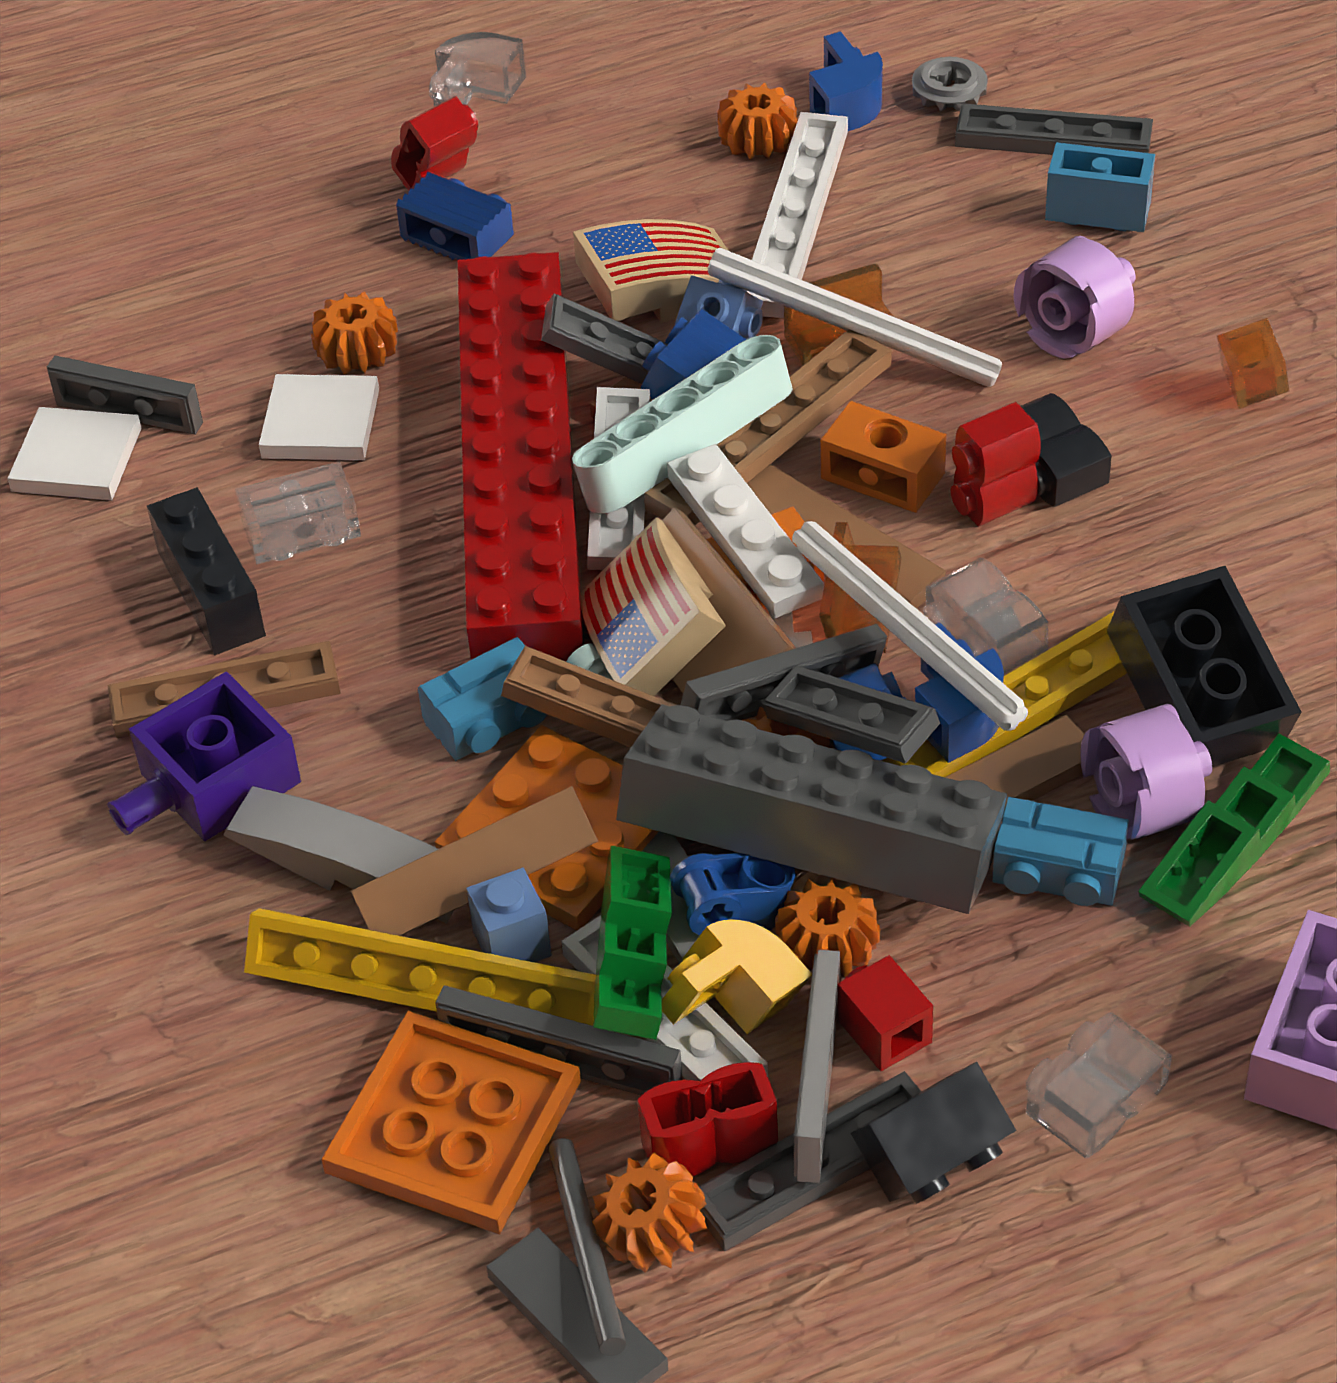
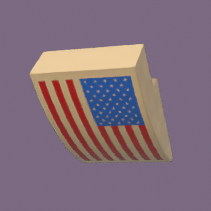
[573,219,729,323]
[580,517,726,696]

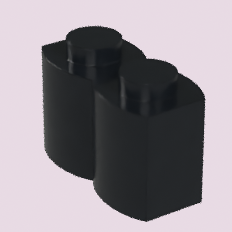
[1021,393,1112,507]

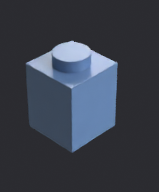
[466,867,552,962]

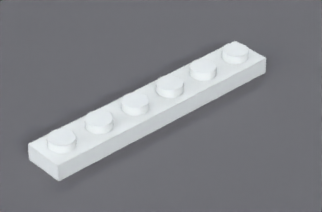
[747,112,848,319]

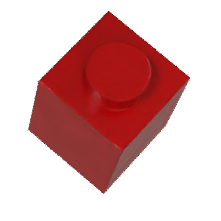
[837,955,934,1072]

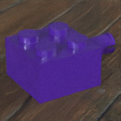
[107,671,301,842]

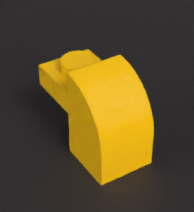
[662,920,812,1034]

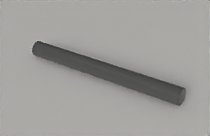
[548,1138,626,1356]

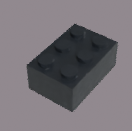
[1107,566,1302,767]

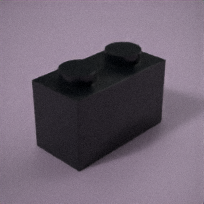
[851,1061,1017,1204]

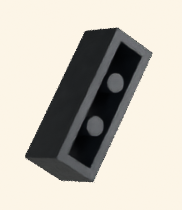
[147,487,266,656]

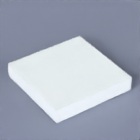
[259,374,379,461]
[7,407,141,500]

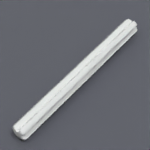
[708,248,1002,387]
[792,521,1028,731]

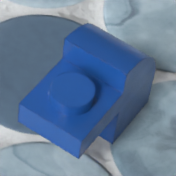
[809,31,883,131]
[915,622,1004,763]

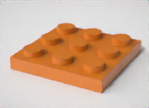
[434,725,659,930]
[321,1011,581,1235]

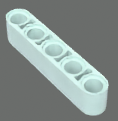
[572,335,793,513]

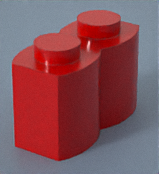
[391,96,478,191]
[950,402,1041,527]
[637,1062,778,1177]

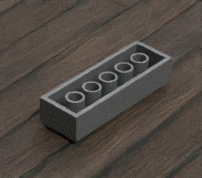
[616,704,1007,914]

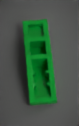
[1138,733,1330,927]
[593,845,672,1040]

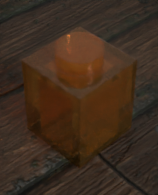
[1217,318,1289,409]

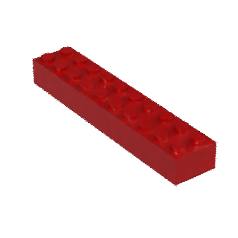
[457,252,584,662]

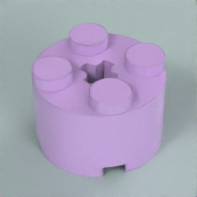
[1014,236,1136,359]
[1081,704,1212,840]

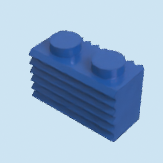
[396,172,514,260]
[641,308,747,399]

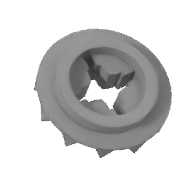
[912,57,988,112]

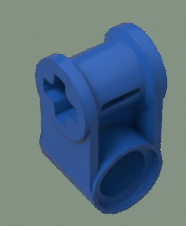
[670,853,796,935]

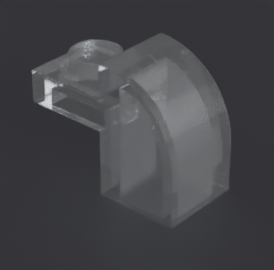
[429,32,526,107]

